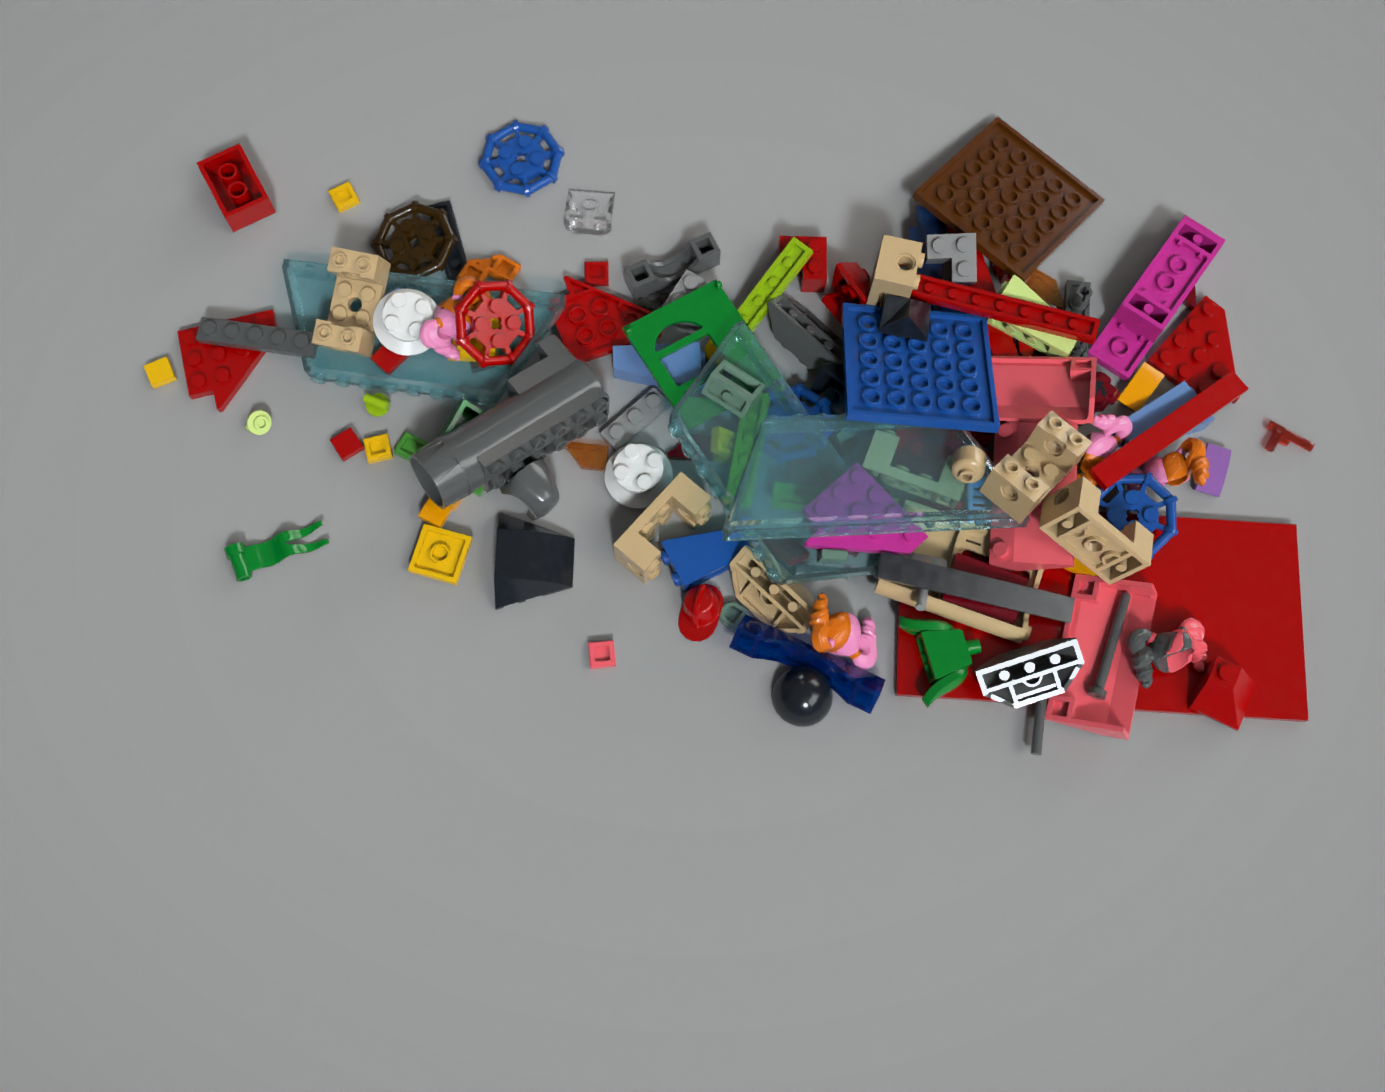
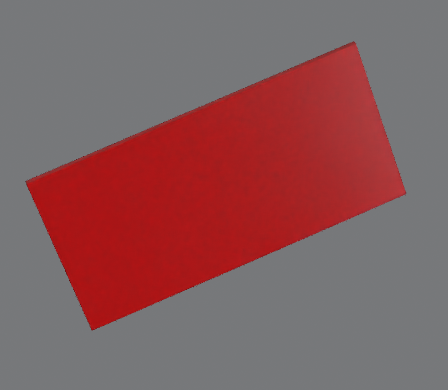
[896,499,1309,722]

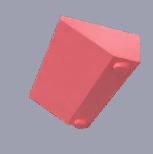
[991,356,1097,424]
[989,421,1078,572]
[1045,574,1158,740]

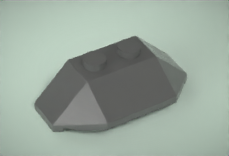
[767,294,843,369]
[975,637,1085,709]

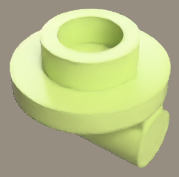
[244,409,272,435]

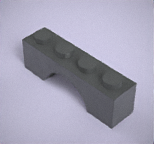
[624,232,721,301]

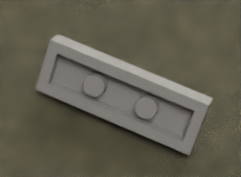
[600,387,670,452]

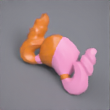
[419,276,495,361]
[1077,414,1132,488]
[1127,438,1210,491]
[809,593,877,670]

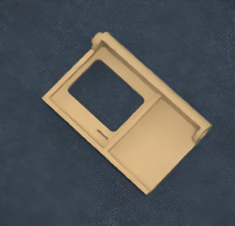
[874,500,1044,644]

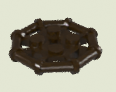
[371,200,458,284]

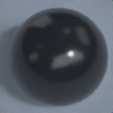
[772,666,833,727]

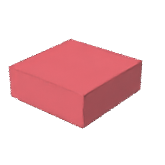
[588,640,616,669]

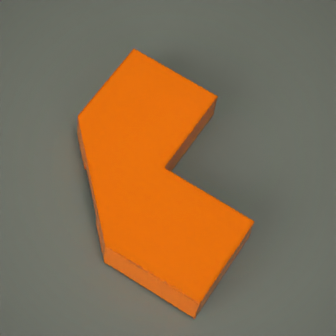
[456,254,521,281]

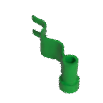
[224,520,329,582]

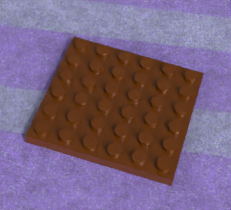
[912,116,1105,282]

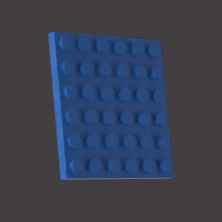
[841,303,1000,433]

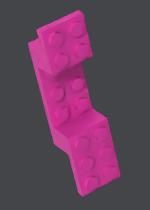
[1088,215,1225,382]

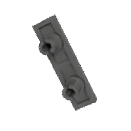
[1064,280,1092,357]

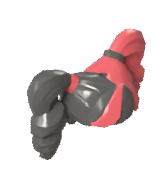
[1127,618,1207,689]

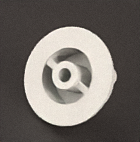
[373,289,439,356]
[604,443,673,509]

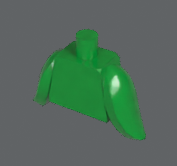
[899,616,981,708]

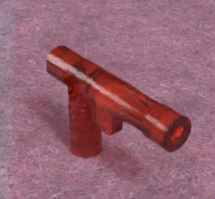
[1265,420,1315,452]

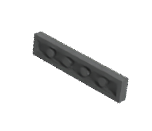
[196,317,318,359]

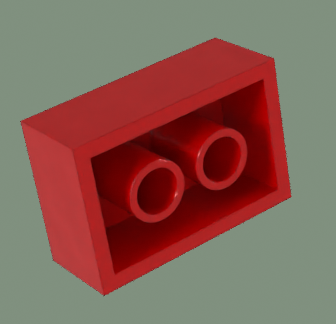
[197,143,276,232]

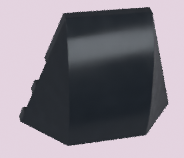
[494,513,575,610]

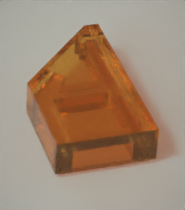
[1026,269,1064,310]
[565,442,609,472]

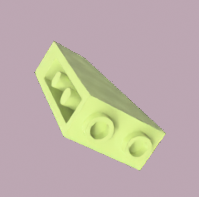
[987,275,1077,357]

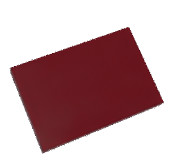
[940,553,1028,625]

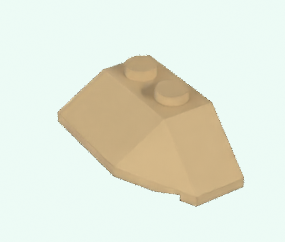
[729,545,814,634]

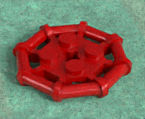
[453,279,537,368]

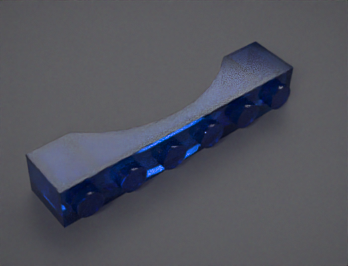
[729,614,885,714]

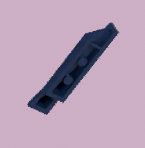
[909,206,946,311]

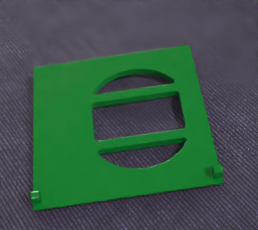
[622,279,783,432]

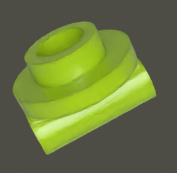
[363,393,390,417]

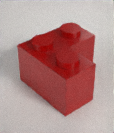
[777,236,827,293]

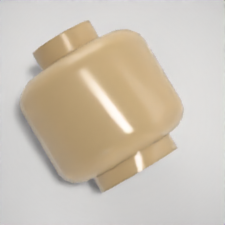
[951,445,986,484]

